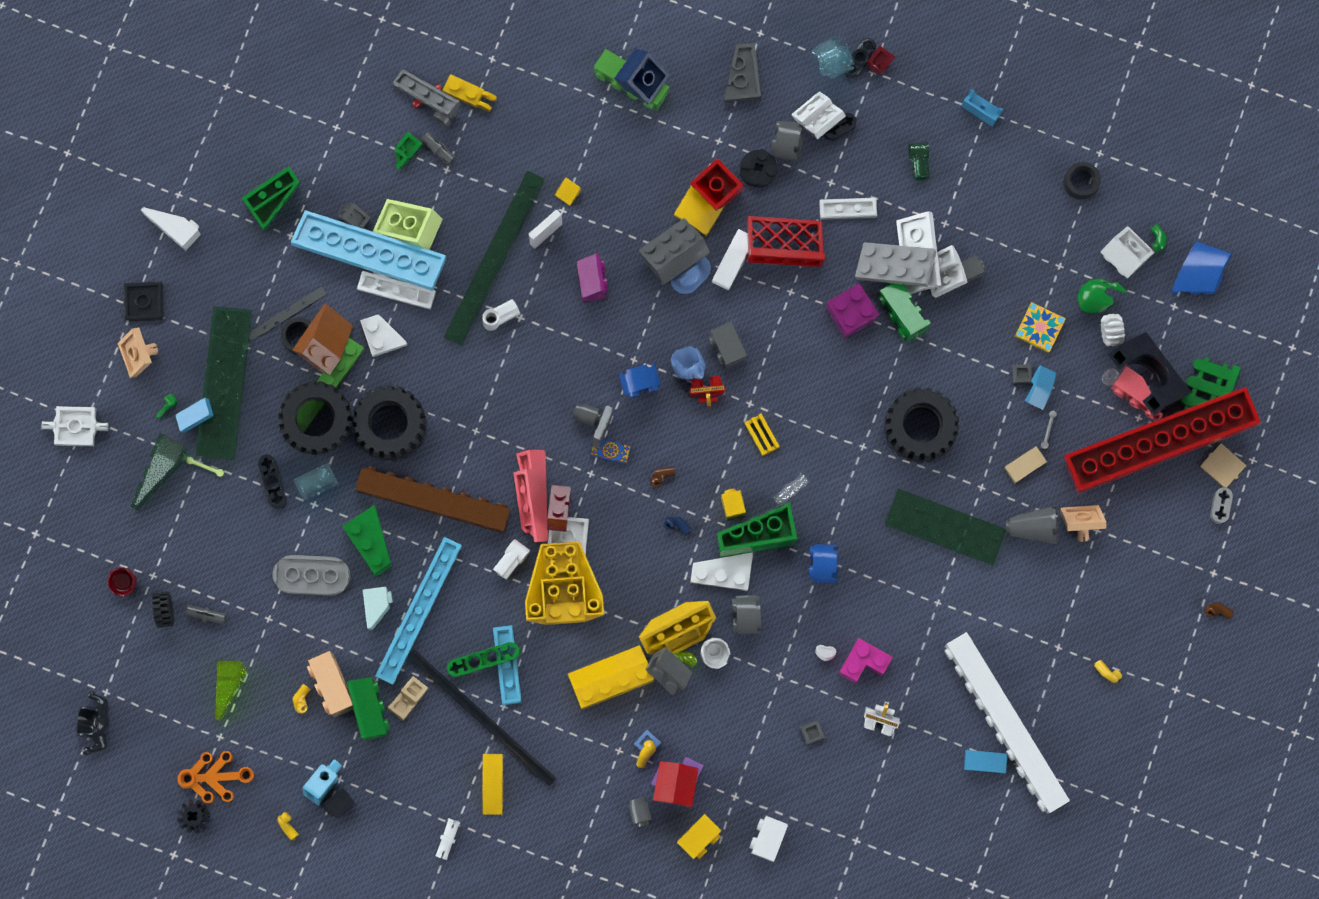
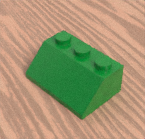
[347,677,390,742]

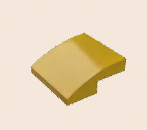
[674,186,725,237]

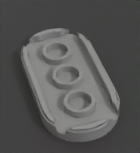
[273,555,351,596]

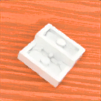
[791,91,845,139]
[931,245,967,298]

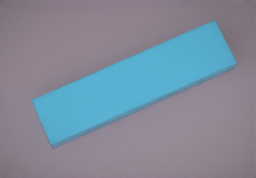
[493,625,522,705]

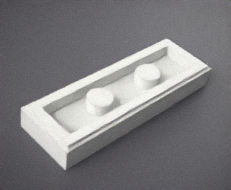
[819,198,877,220]

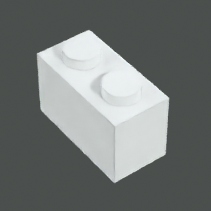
[749,816,788,862]

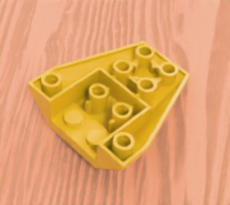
[525,541,604,625]

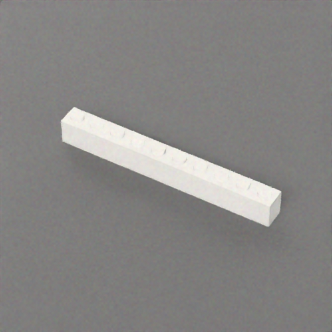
[944,632,1070,814]

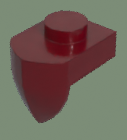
[867,46,896,74]

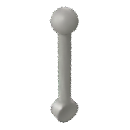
[1041,411,1057,449]

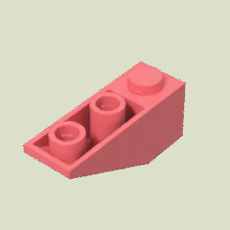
[1111,367,1163,420]

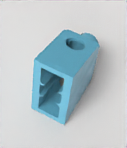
[303,759,342,806]

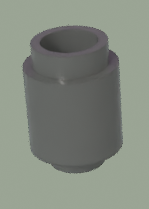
[573,403,603,427]
[629,797,652,827]

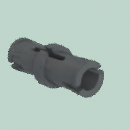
[421,132,456,166]
[186,604,227,625]

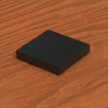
[124,281,164,322]

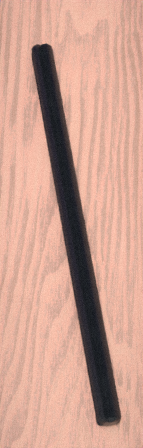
[408,649,556,786]

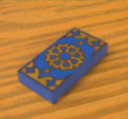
[590,439,632,465]

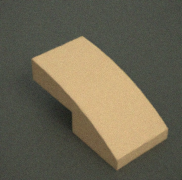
[388,676,428,721]

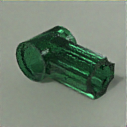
[908,142,930,181]

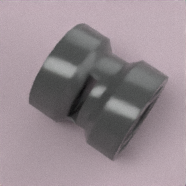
[433,110,459,128]

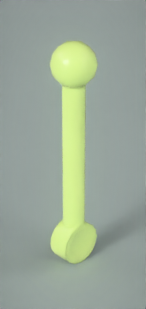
[186,457,224,477]

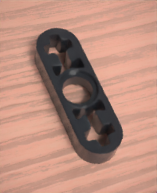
[258,454,287,509]

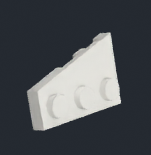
[690,552,753,591]

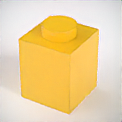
[721,489,746,520]

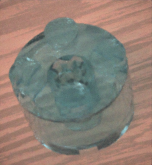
[812,35,854,79]

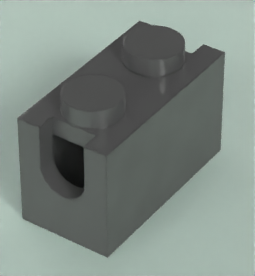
[708,322,747,368]
[646,647,692,695]

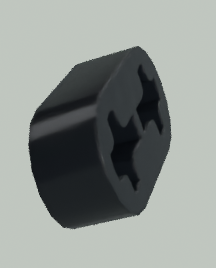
[824,113,857,141]

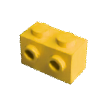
[677,814,721,859]

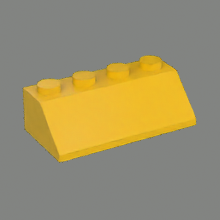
[568,645,654,710]

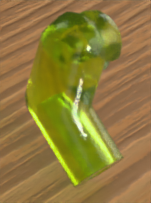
[675,652,697,667]

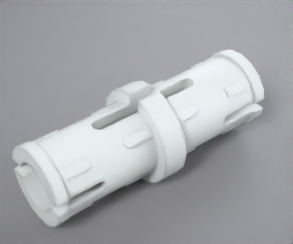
[435,818,460,860]

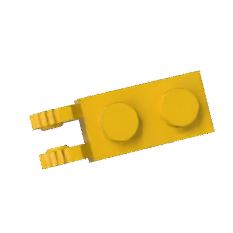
[442,74,497,112]

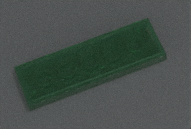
[884,489,1006,566]

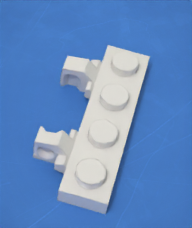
[357,271,436,310]

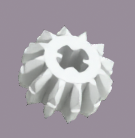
[1101,314,1125,346]

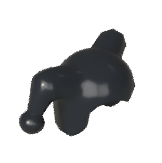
[76,691,109,755]

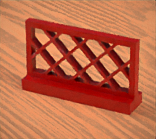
[747,216,825,267]

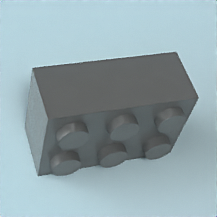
[638,218,710,284]

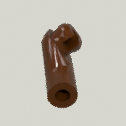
[650,466,675,488]
[1204,602,1234,619]

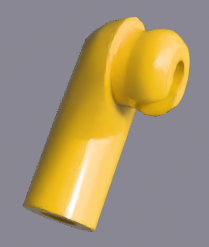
[1094,660,1122,683]
[293,684,311,713]
[636,740,656,768]
[277,812,299,841]

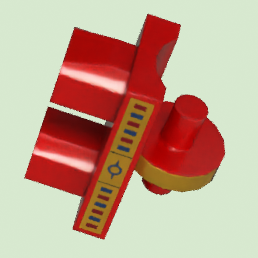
[690,376,725,408]

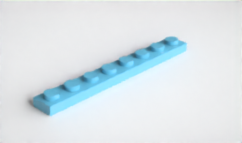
[375,537,462,685]

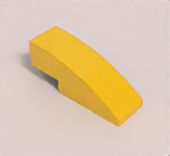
[483,754,503,815]

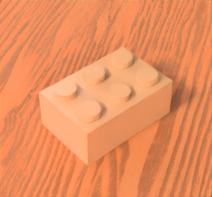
[307,651,354,718]

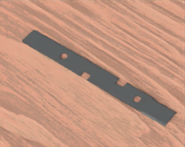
[247,287,326,341]

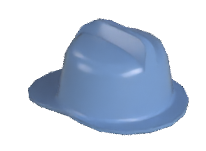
[670,257,711,294]

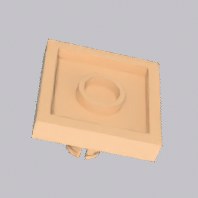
[118,328,158,378]
[1061,505,1106,542]

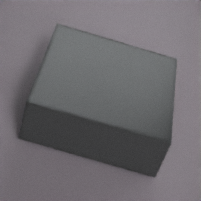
[1012,364,1032,385]
[800,720,825,745]

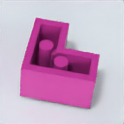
[838,638,893,683]

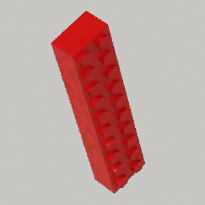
[1064,387,1261,494]

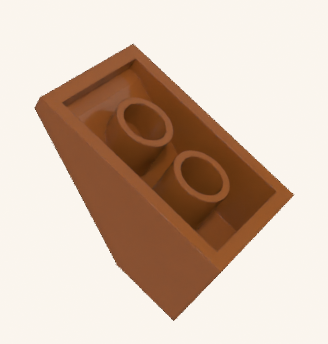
[293,304,353,375]

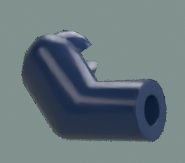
[663,517,692,536]

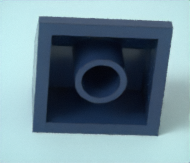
[614,49,670,104]

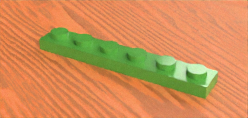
[297,338,365,433]

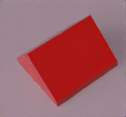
[653,761,699,807]

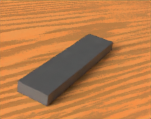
[392,69,461,119]

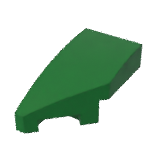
[395,132,423,170]

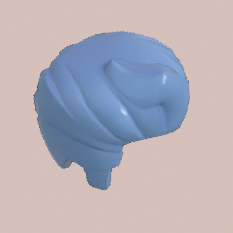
[671,346,706,380]

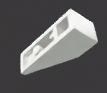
[141,207,201,251]

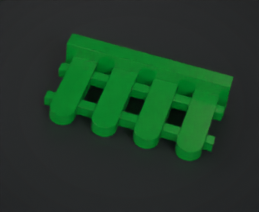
[1174,357,1241,414]

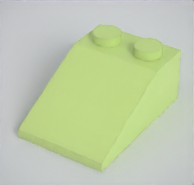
[373,199,443,250]

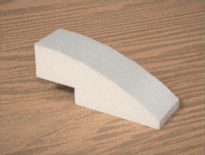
[712,229,754,290]

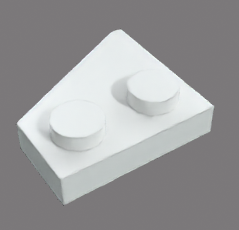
[360,315,407,357]

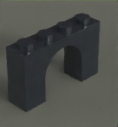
[1108,332,1192,416]

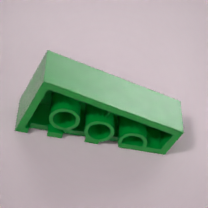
[717,502,797,558]

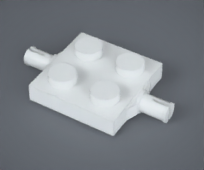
[42,406,109,446]

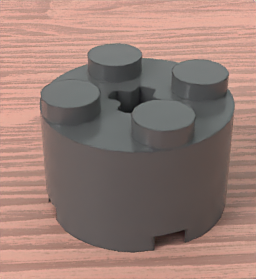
[771,120,805,161]
[732,595,761,635]

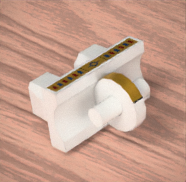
[864,701,900,736]

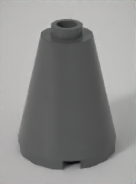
[1006,506,1058,545]

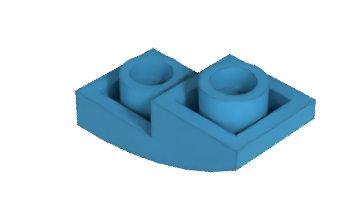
[1025,365,1056,410]
[964,750,1007,773]

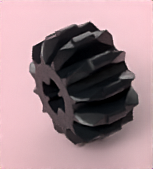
[177,800,211,833]

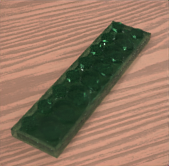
[196,306,252,460]

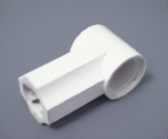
[483,299,520,331]
[493,539,530,580]

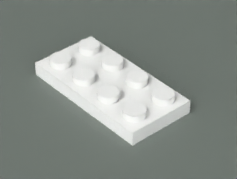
[896,211,941,294]

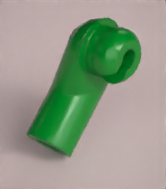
[1150,224,1167,252]

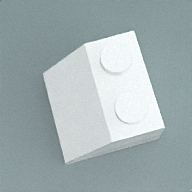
[1100,226,1155,278]

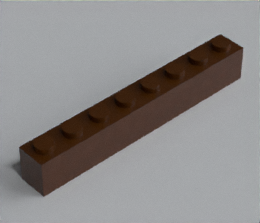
[355,466,511,534]

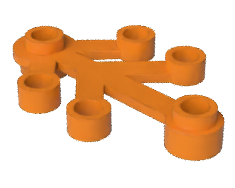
[177,751,254,804]

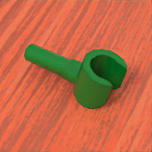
[156,394,178,419]

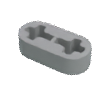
[1210,487,1233,524]

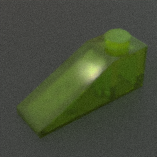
[215,661,247,721]

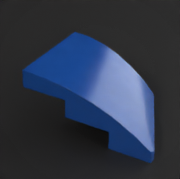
[1172,241,1231,294]

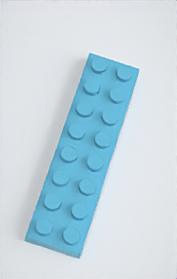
[291,210,446,291]

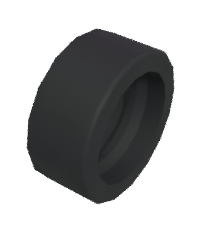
[1064,162,1101,199]
[281,317,311,355]

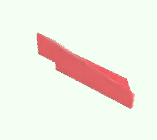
[513,450,548,542]

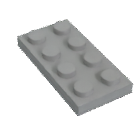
[855,242,936,287]

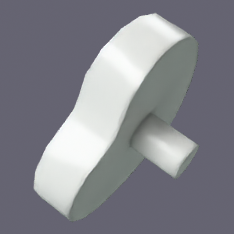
[815,645,836,661]

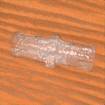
[772,474,809,507]

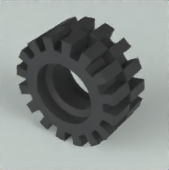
[152,591,174,628]

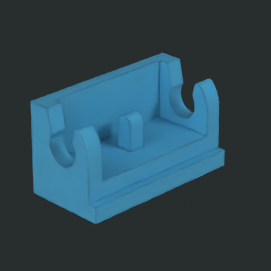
[961,89,1003,127]

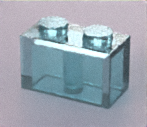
[293,463,339,500]

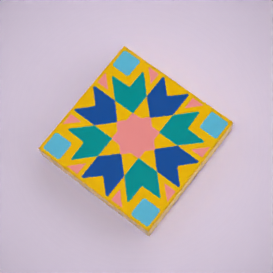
[1015,302,1066,353]

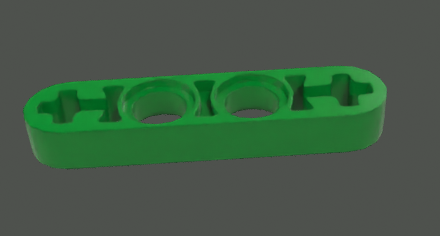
[447,642,521,677]

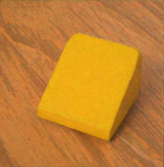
[555,178,581,206]

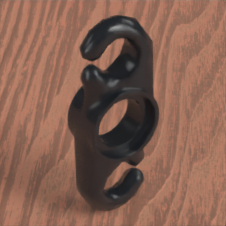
[843,38,876,78]

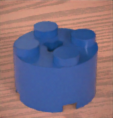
[618,363,661,399]
[809,544,838,583]

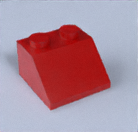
[690,158,743,211]

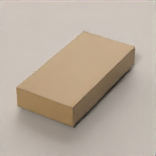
[1004,447,1047,483]

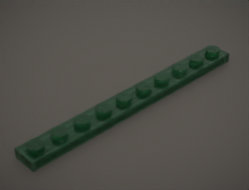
[444,171,544,346]

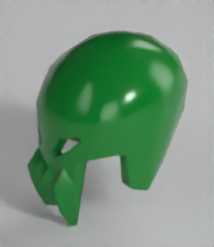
[1077,278,1127,314]

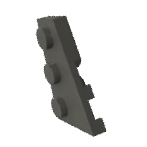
[724,43,761,102]

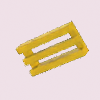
[744,414,780,456]

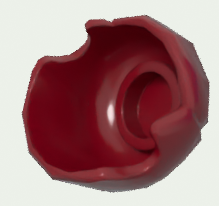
[107,567,137,597]

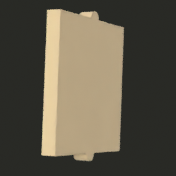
[1200,443,1246,488]

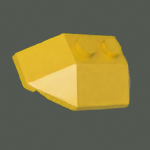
[639,601,716,655]

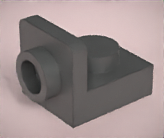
[337,203,371,228]

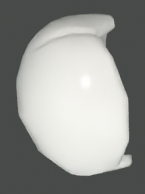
[700,638,730,669]

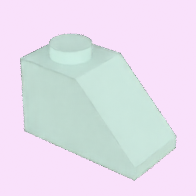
[363,587,393,630]

